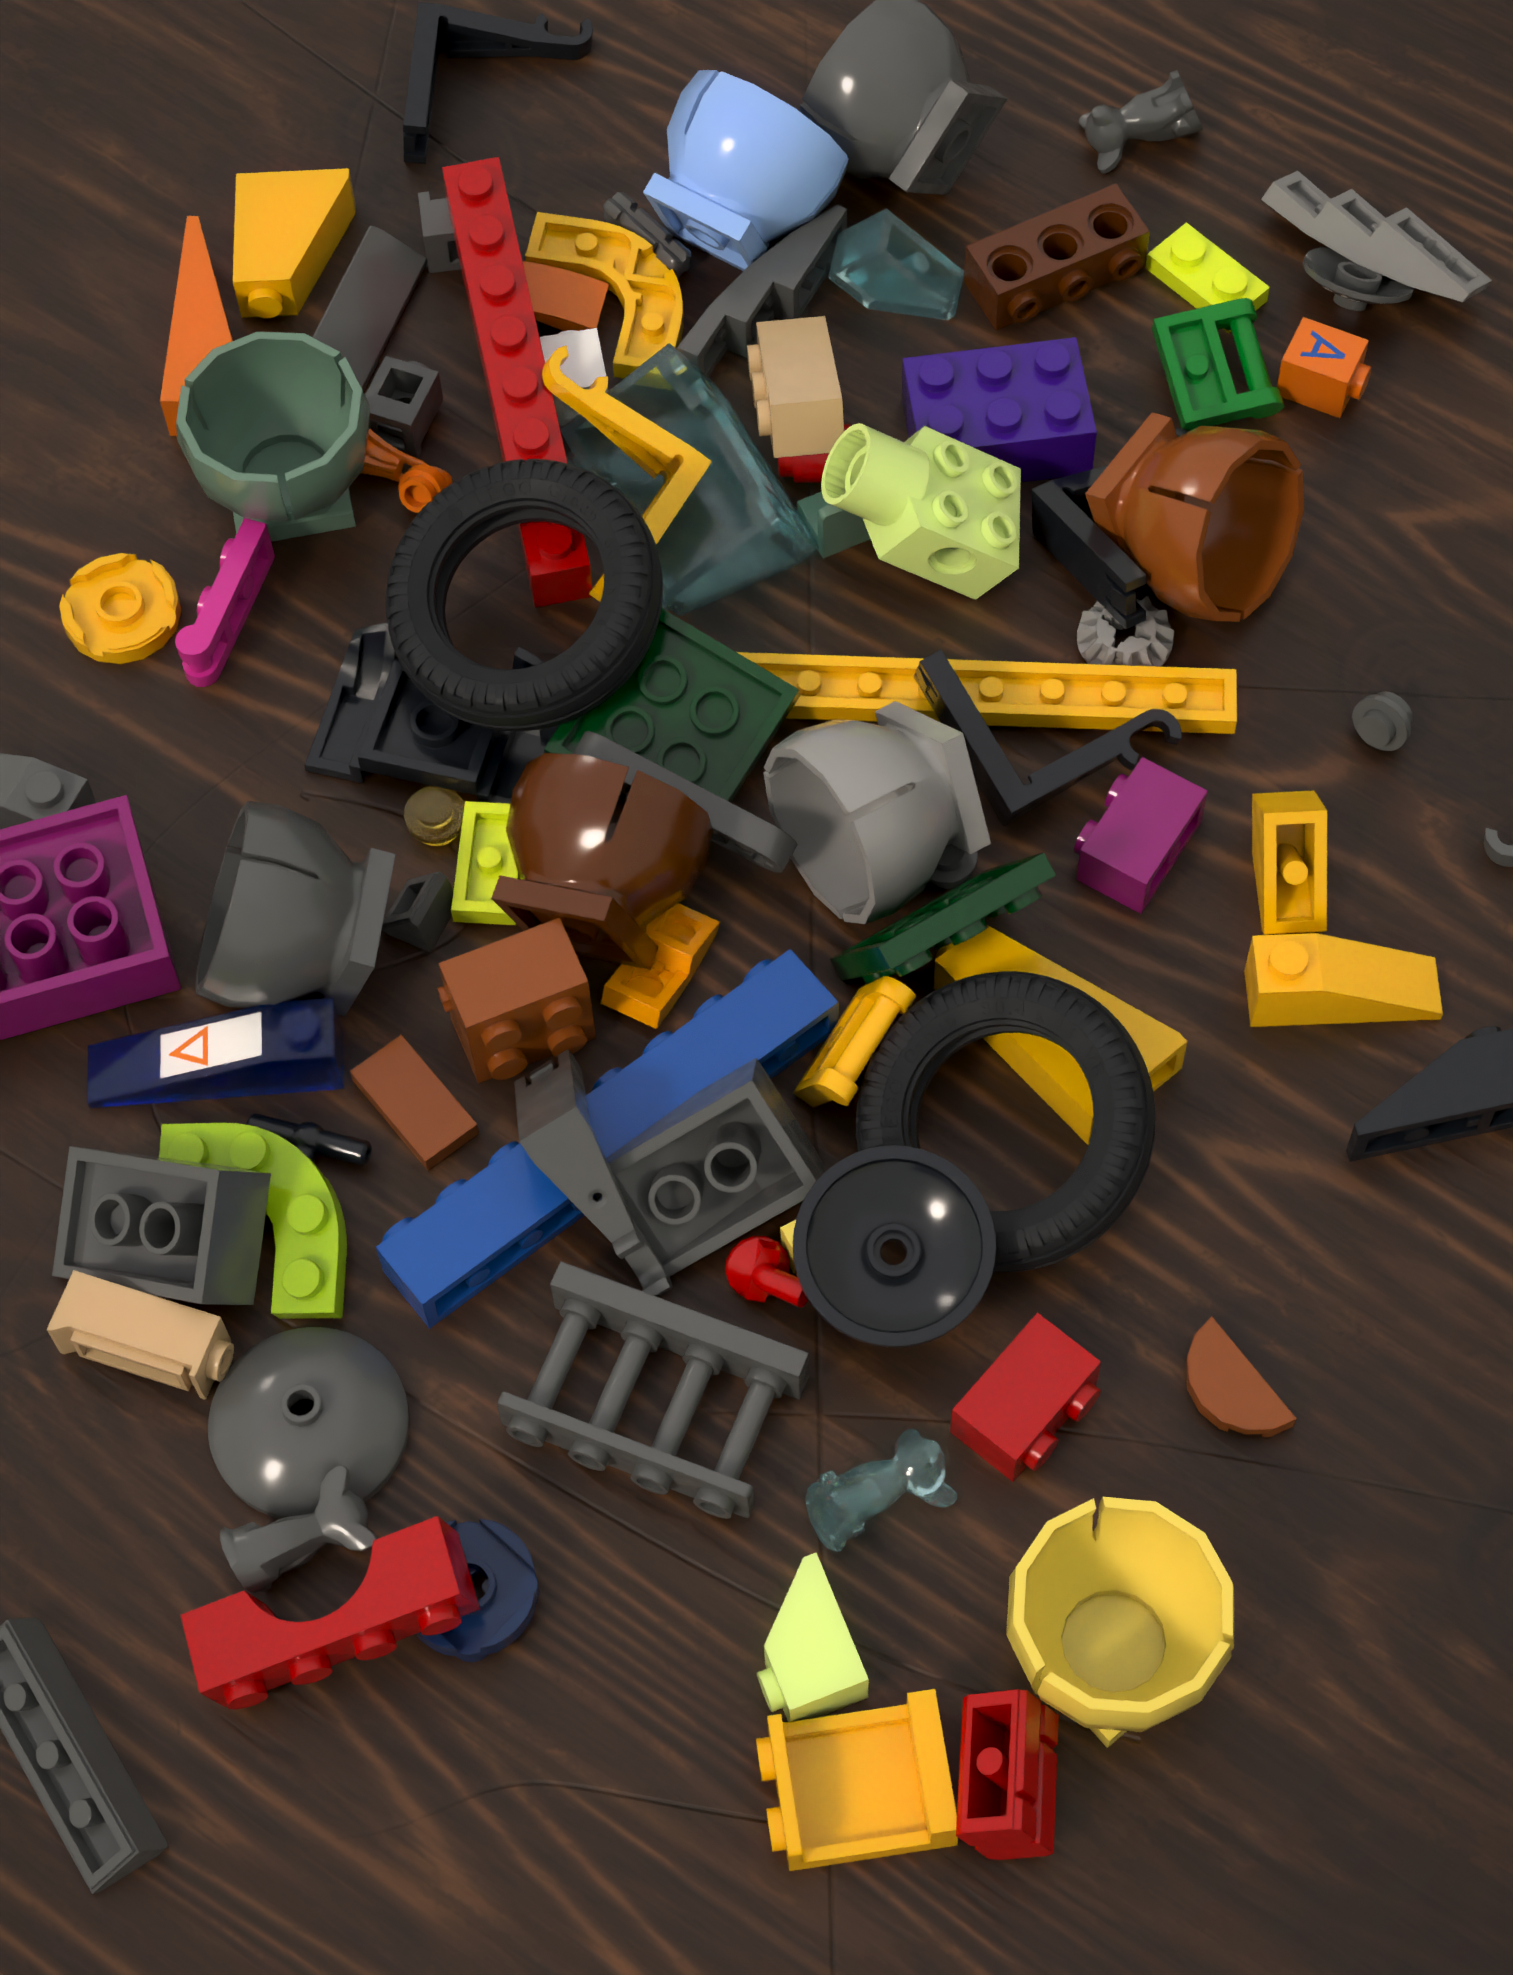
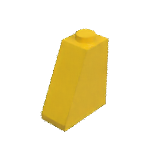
[233,168,356,318]

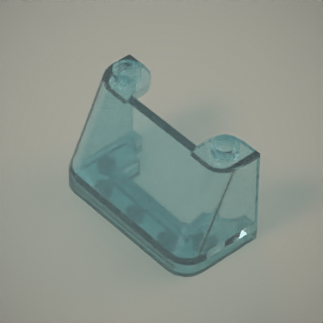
[560,343,819,616]

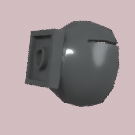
[799,0,1008,195]
[195,801,396,1017]

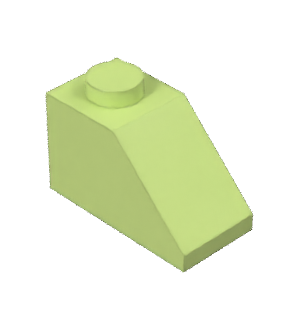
[757,1553,869,1722]

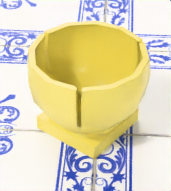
[1006,1497,1234,1748]

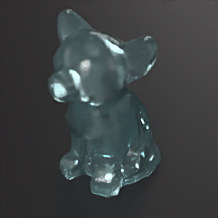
[805,1429,958,1552]

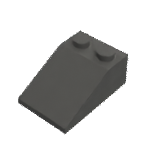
[594,1058,825,1277]
[52,1146,271,1305]

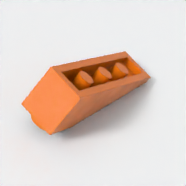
[160,216,233,436]

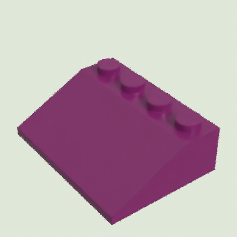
[0,795,182,1040]

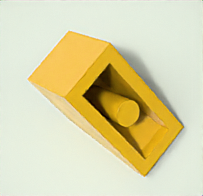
[1252,790,1327,935]

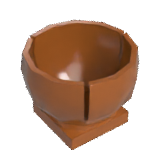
[1085,412,1304,622]

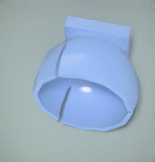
[643,70,849,271]

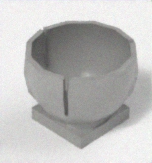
[763,701,991,924]

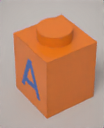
[1277,317,1372,418]

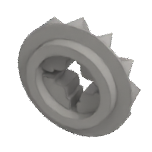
[1077,595,1174,667]

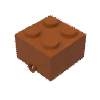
[437,918,596,1084]

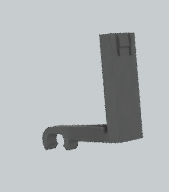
[514,1049,673,1297]

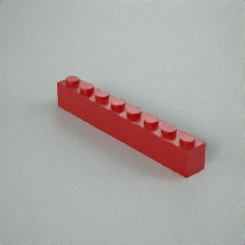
[442,157,592,608]

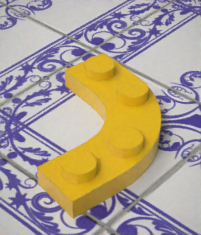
[525,212,684,385]

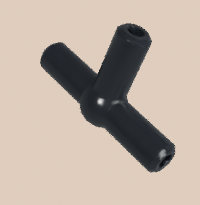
[246,1113,372,1166]

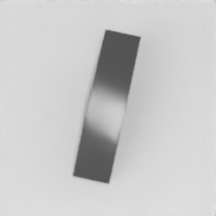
[677,205,847,391]

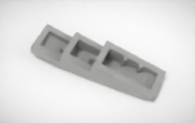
[1261,171,1492,302]

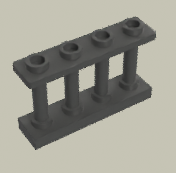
[497,1261,809,1519]

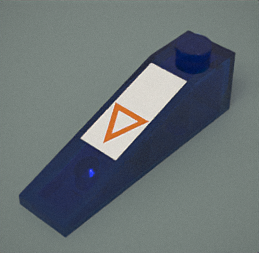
[87,998,344,1108]

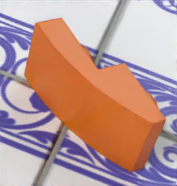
[522,261,609,331]

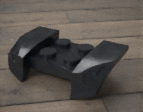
[305,623,560,804]

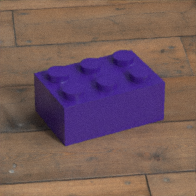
[901,337,1097,482]

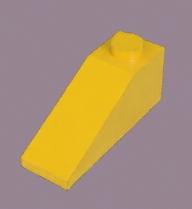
[1244,933,1443,1027]

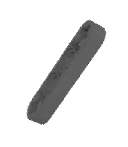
[573,731,798,873]

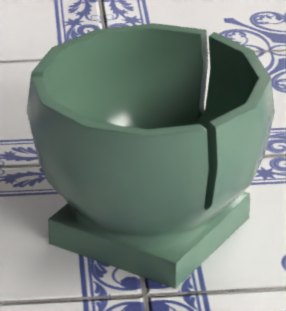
[176,332,370,542]

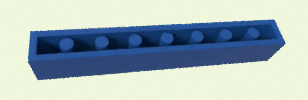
[376,949,839,1329]

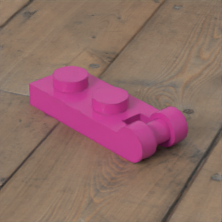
[175,518,275,687]

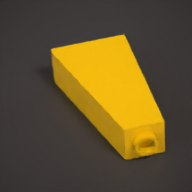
[934,926,1188,1145]

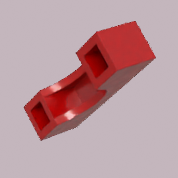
[180,1516,480,1710]

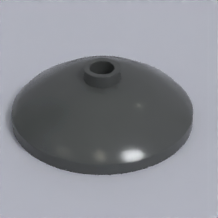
[208,1327,410,1519]

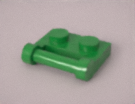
[1152,298,1284,431]

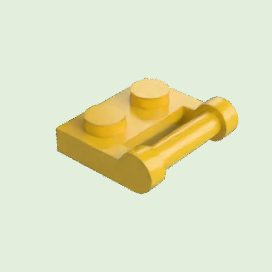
[793,976,916,1107]

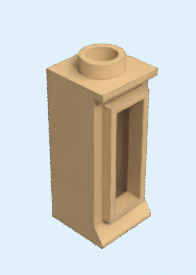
[47,1270,234,1400]

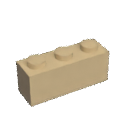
[747,316,844,458]

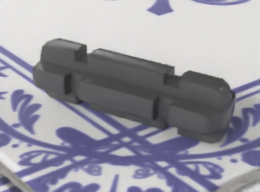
[603,192,692,279]

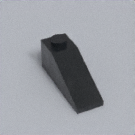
[1346,1026,1513,1162]

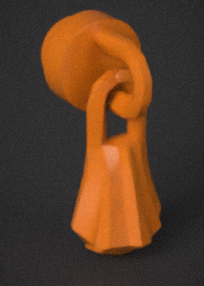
[361,429,452,513]

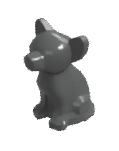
[1079,70,1203,174]
[220,1466,378,1593]

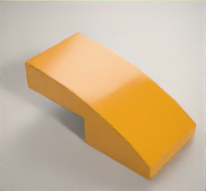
[601,903,720,1029]

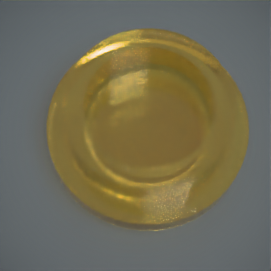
[404,786,464,846]

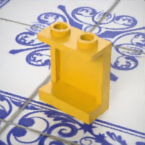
[756,1689,958,1871]

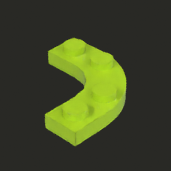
[159,1123,347,1319]

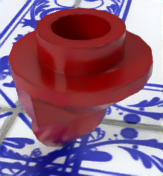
[725,1236,808,1308]

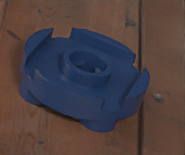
[416,1519,540,1662]

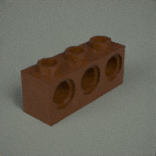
[964,183,1150,330]

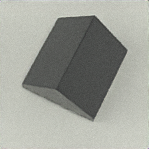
[382,871,453,953]

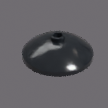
[793,1145,996,1348]

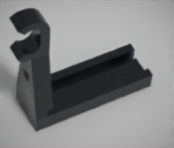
[403,2,593,164]
[1031,427,1188,629]
[914,649,1182,826]

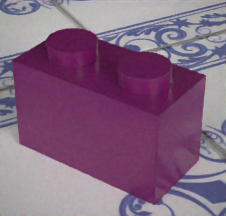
[1074,757,1208,914]

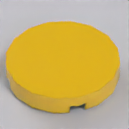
[59,553,182,664]

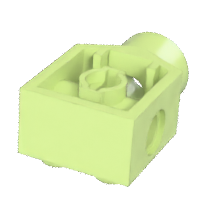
[821,423,1021,600]

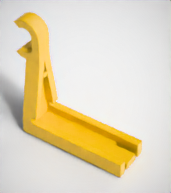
[542,345,712,602]

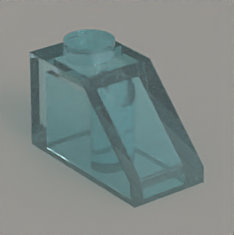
[828,208,964,320]

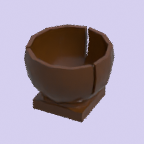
[491,753,713,970]

